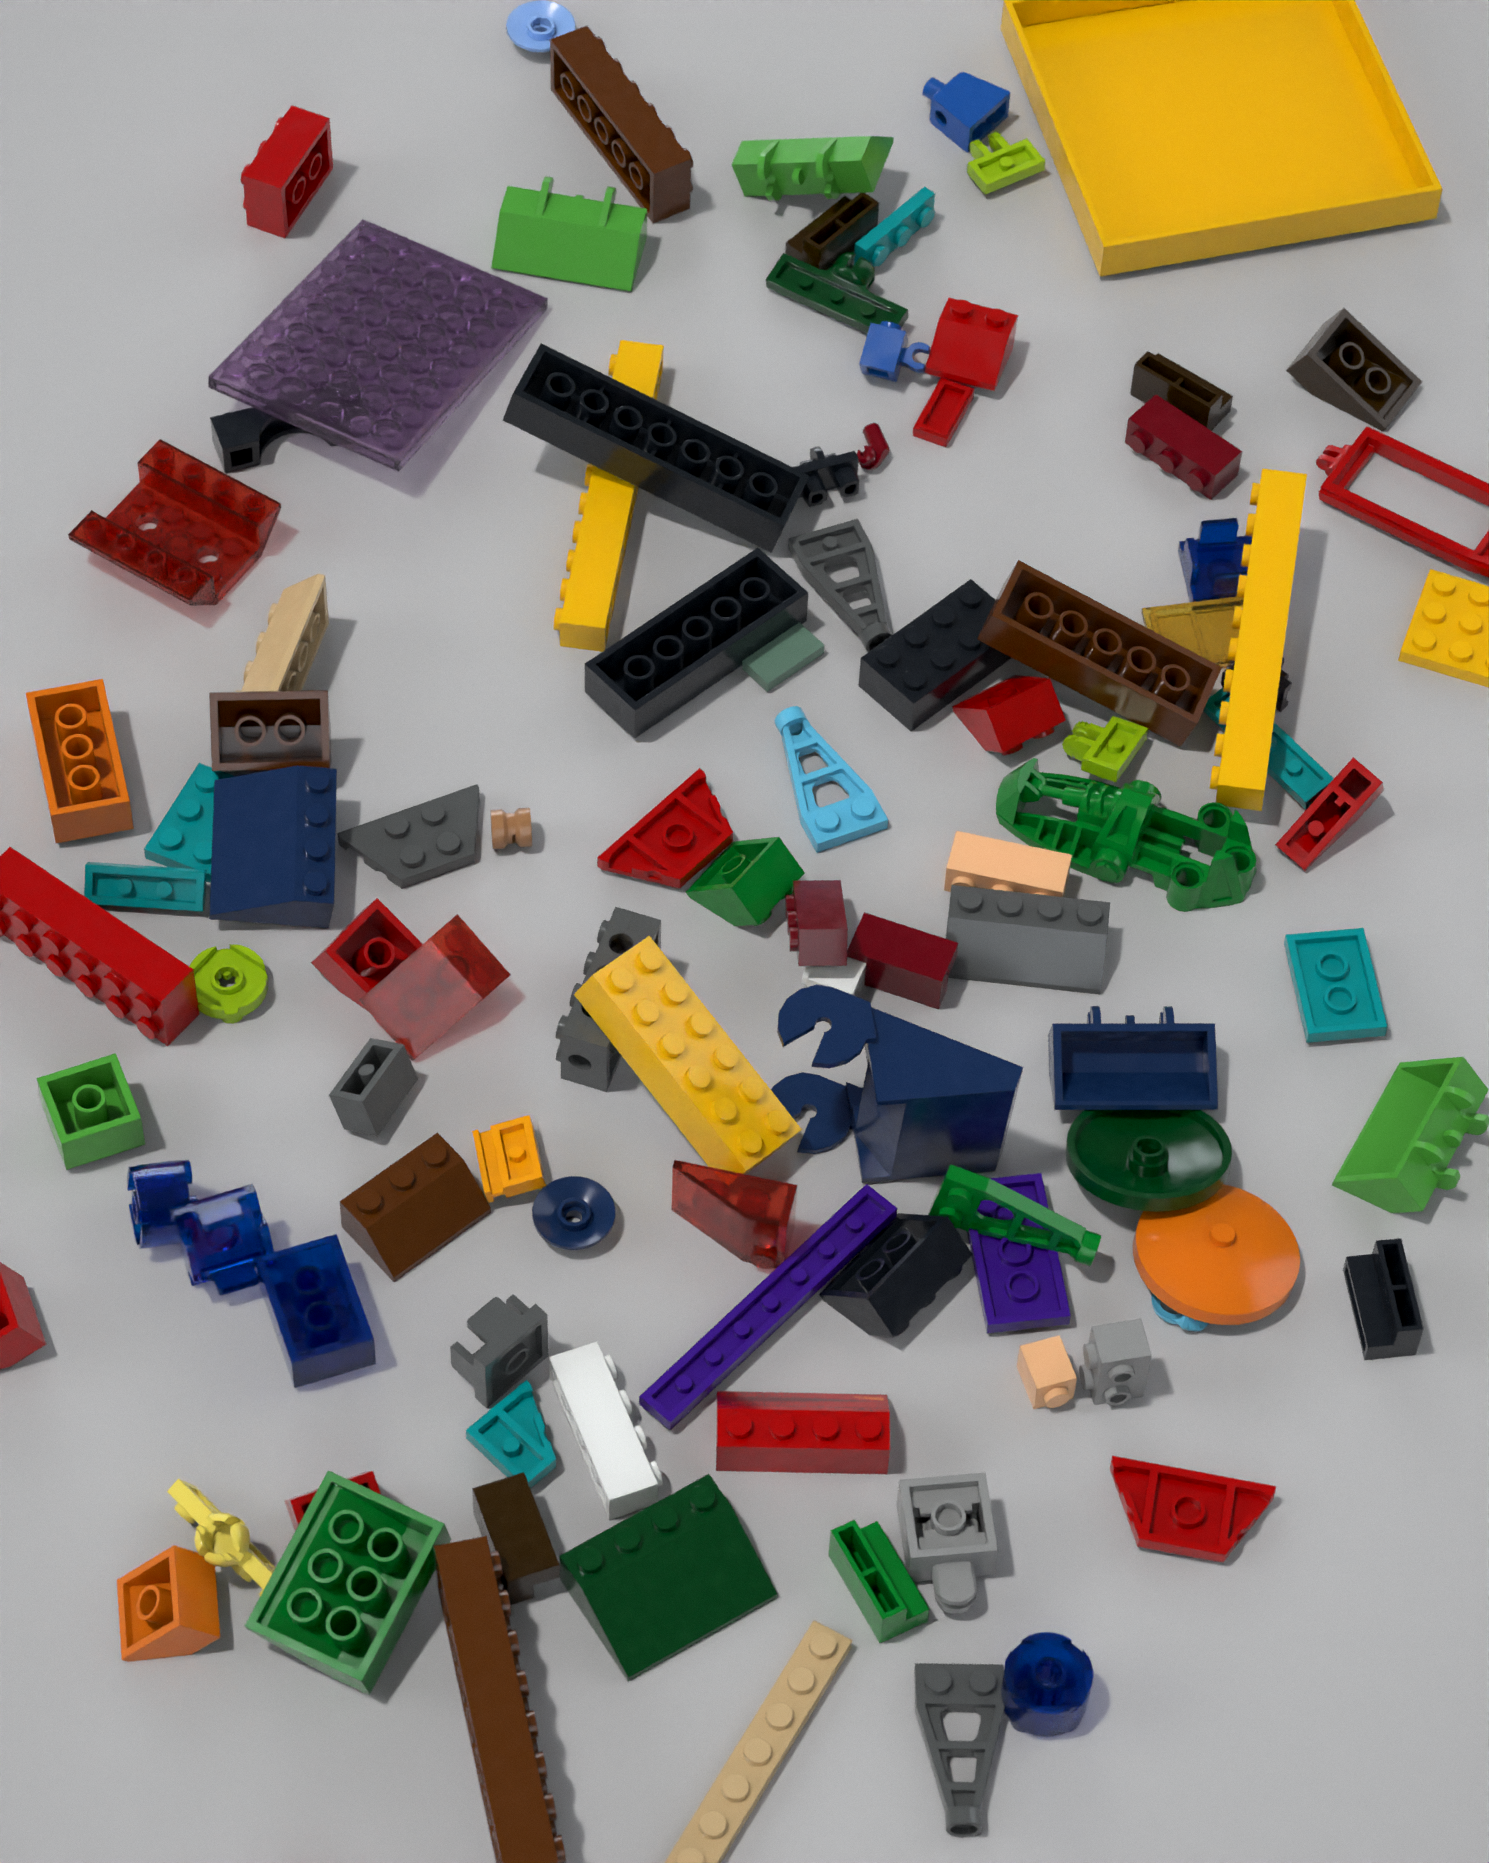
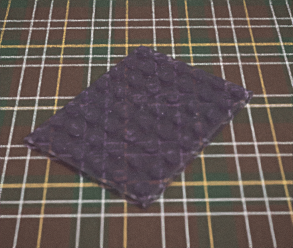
[208,219,548,472]

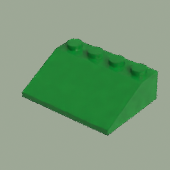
[245,1470,451,1695]

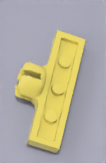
[167,1478,276,1596]

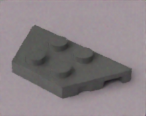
[337,784,480,889]

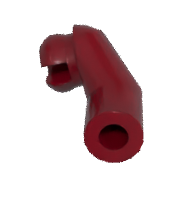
[857,423,890,470]

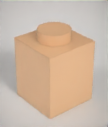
[1016,1335,1077,1409]

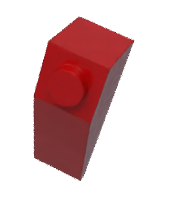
[1275,757,1384,871]

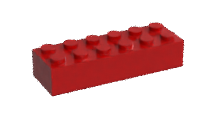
[0,847,200,1046]

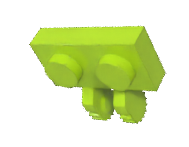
[967,131,1046,195]
[1062,716,1148,783]

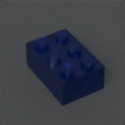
[255,1234,376,1388]

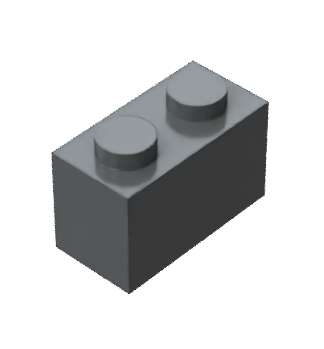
[329,1038,418,1136]

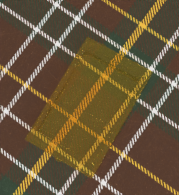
[1141,597,1244,668]

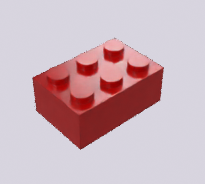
[241,105,333,239]

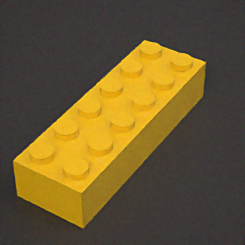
[574,936,802,1189]

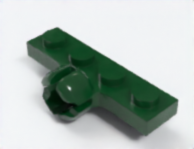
[765,252,909,334]

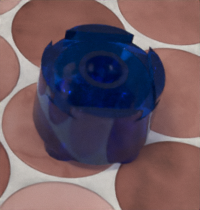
[127,1159,200,1249]
[1001,1632,1093,1737]

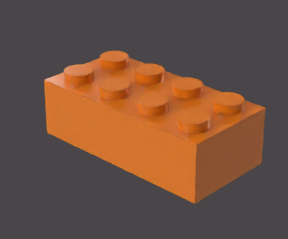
[26,679,134,843]

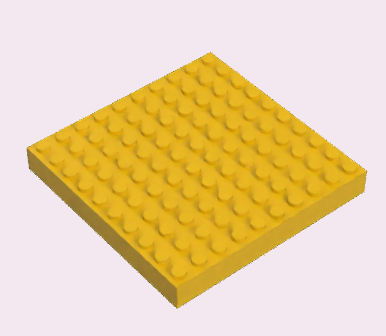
[1001,0,1443,277]

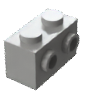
[1079,1318,1152,1405]

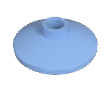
[506,0,575,52]

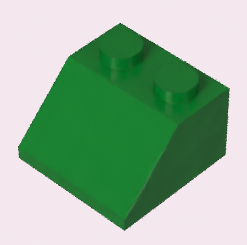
[686,837,805,926]

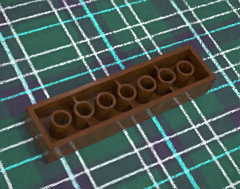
[434,1536,566,1863]

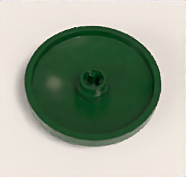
[1066,1110,1232,1212]

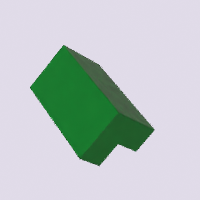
[828,1519,930,1644]

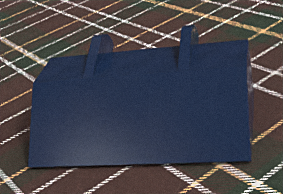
[1048,1006,1218,1110]

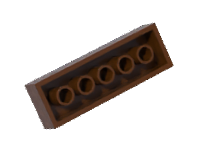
[550,25,693,224]
[977,560,1222,747]

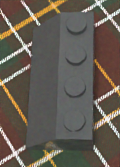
[946,885,1110,995]

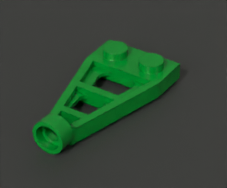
[928,1164,1101,1267]

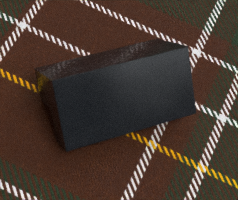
[1343,1238,1424,1360]

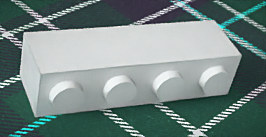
[549,1341,663,1520]

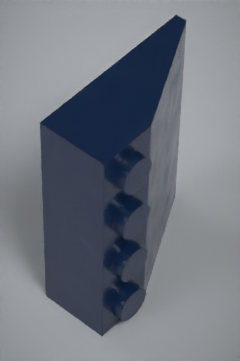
[209,765,337,928]

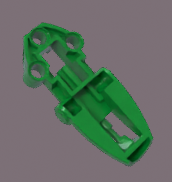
[996,758,1257,912]

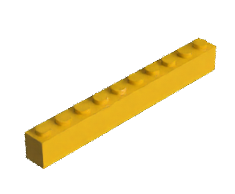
[553,340,664,652]
[1209,469,1307,811]

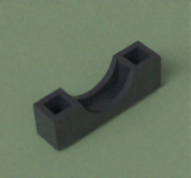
[210,383,367,474]

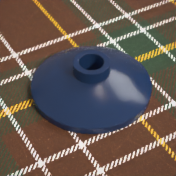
[532,1176,615,1250]

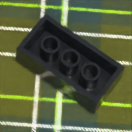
[858,579,1011,732]

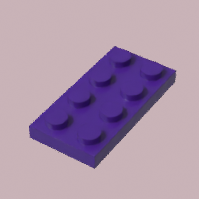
[967,1173,1071,1333]

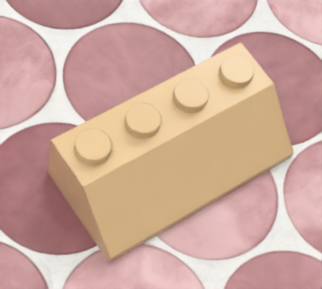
[235,574,329,692]

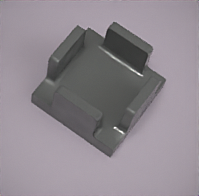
[450,1294,548,1408]

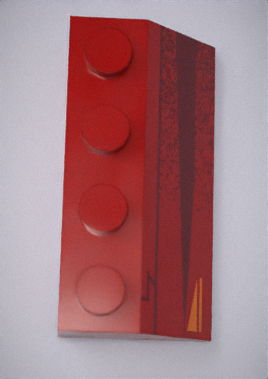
[716,1391,890,1474]

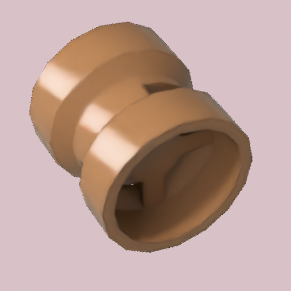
[490,808,532,849]

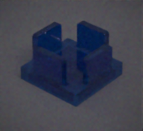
[1178,518,1252,609]
[171,1184,276,1295]

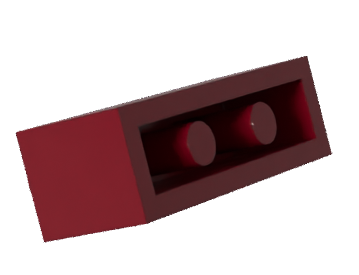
[1125,394,1242,500]
[785,880,848,966]

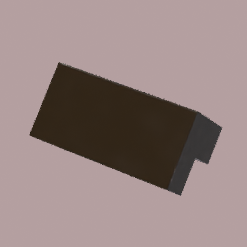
[785,193,879,270]
[1130,351,1233,431]
[472,1472,560,1605]

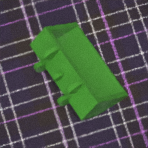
[732,136,894,201]
[491,176,647,291]
[1332,1056,1489,1213]

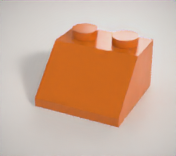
[117,1545,220,1662]

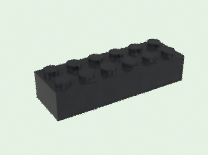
[585,548,808,738]

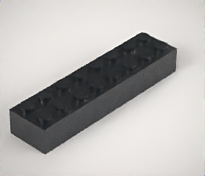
[503,343,809,553]

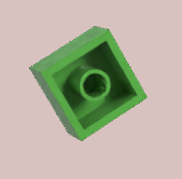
[36,1053,145,1170]

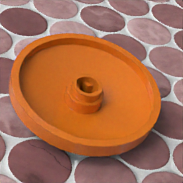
[1133,1184,1300,1325]

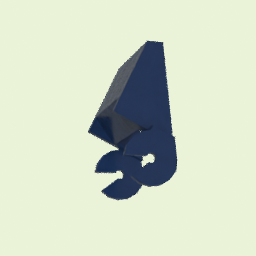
[771,985,1023,1183]

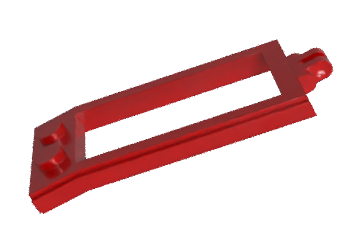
[1316,426,1489,578]

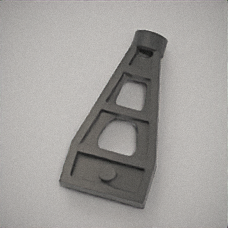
[788,519,892,652]
[914,1663,1005,1837]

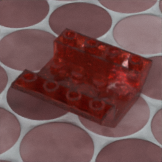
[68,439,281,606]

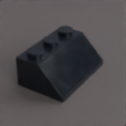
[819,1213,973,1338]

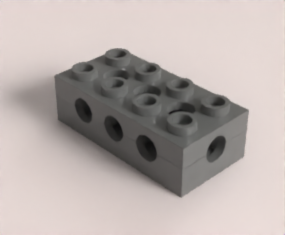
[555,907,661,1092]

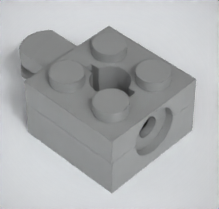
[897,1472,998,1614]

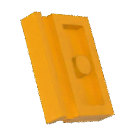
[472,1115,546,1203]

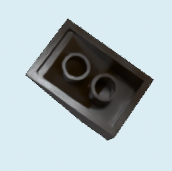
[1286,308,1422,431]

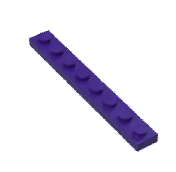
[639,1184,898,1430]

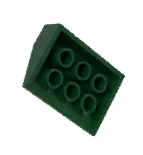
[559,1474,778,1682]

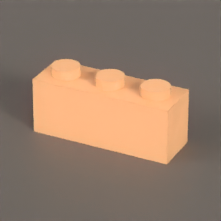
[944,831,1072,897]

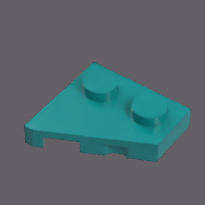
[466,1380,556,1489]

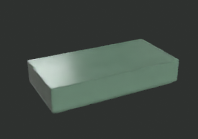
[742,622,825,692]

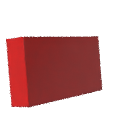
[912,378,975,447]

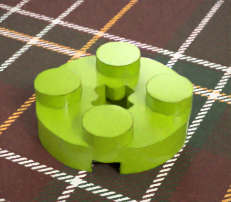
[189,944,269,1024]

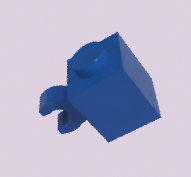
[859,321,930,382]

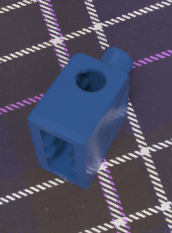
[922,72,1011,153]

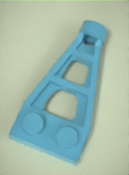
[774,706,888,853]

